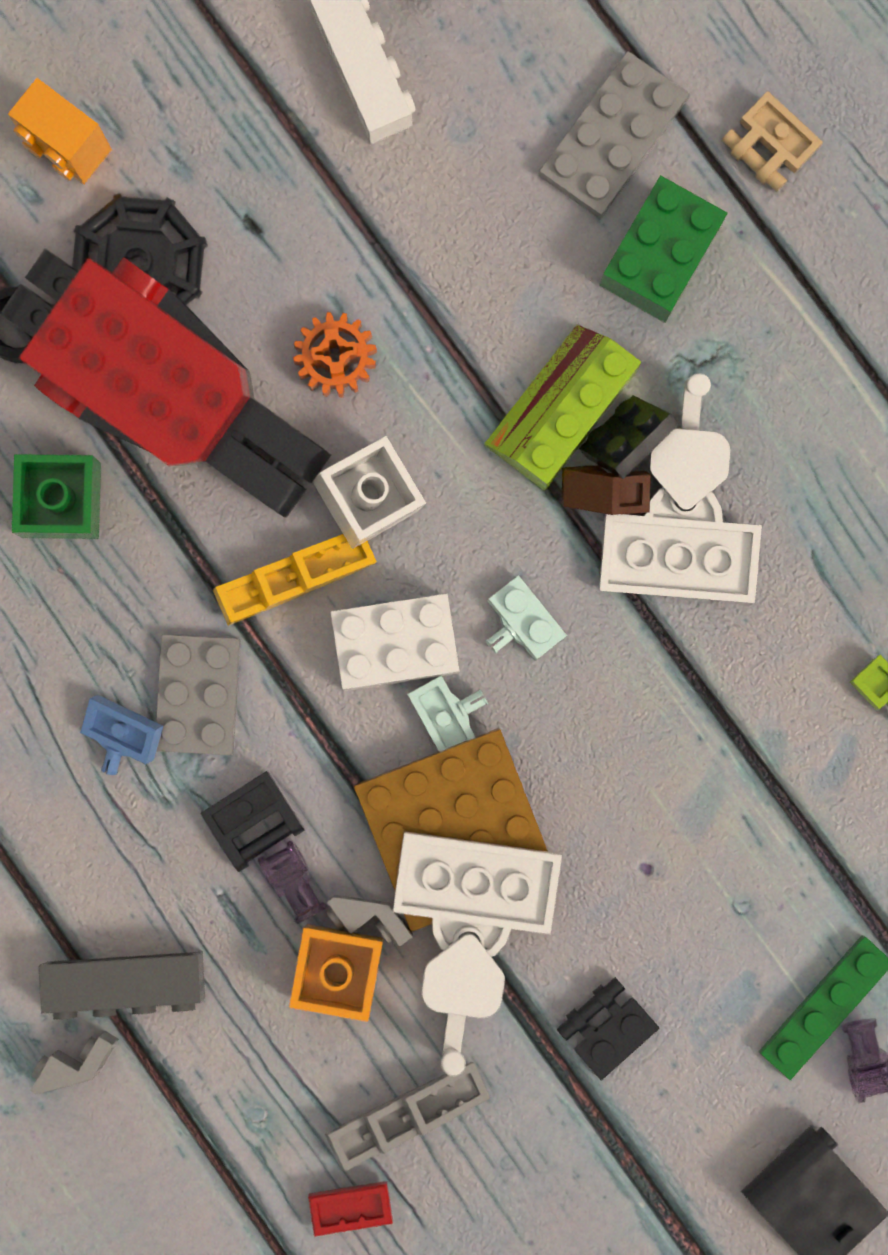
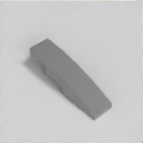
[325,1062,490,1172]

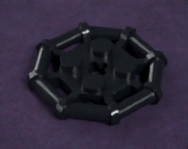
[72,193,208,305]

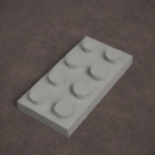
[539,51,690,219]

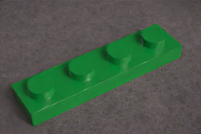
[758,935,888,1081]

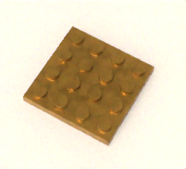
[354,728,548,932]

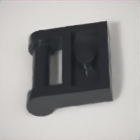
[200,771,305,872]

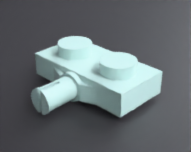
[486,575,567,661]
[407,675,488,752]

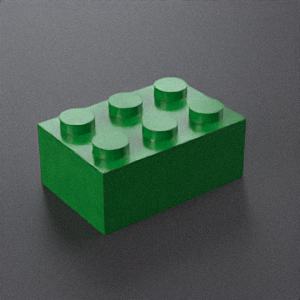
[599,175,728,323]

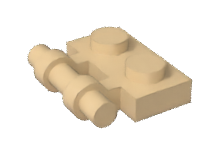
[722,91,823,192]

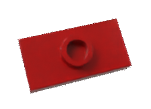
[308,1181,393,1237]

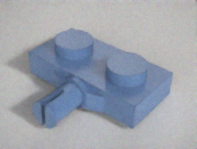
[80,695,163,775]

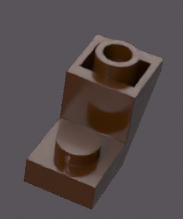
[562,465,651,515]

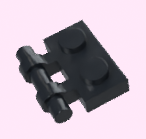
[557,977,660,1081]

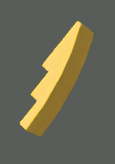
[213,534,377,626]

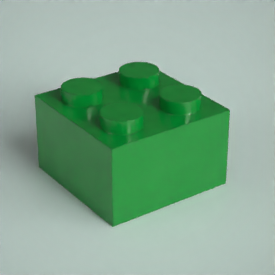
[12,454,101,539]

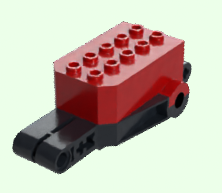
[0,248,331,518]

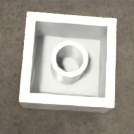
[313,436,426,549]

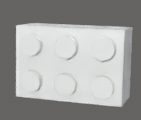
[331,594,460,691]

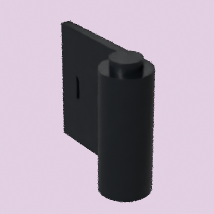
[741,1126,888,1255]

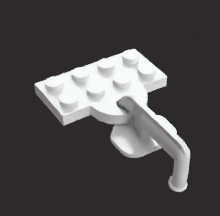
[599,373,762,603]
[393,831,562,1076]

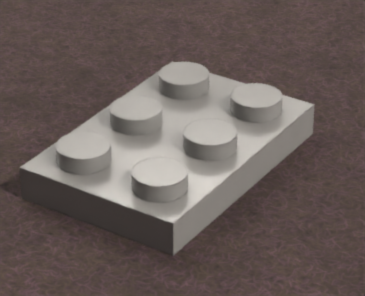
[156,635,241,755]

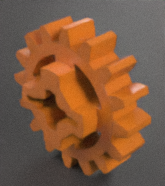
[293,312,377,398]

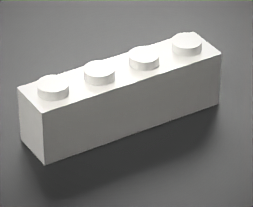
[309,0,416,144]

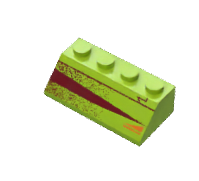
[484,324,642,491]

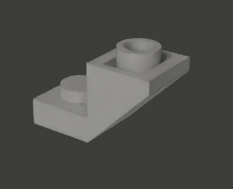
[327,895,413,946]
[30,1031,119,1094]

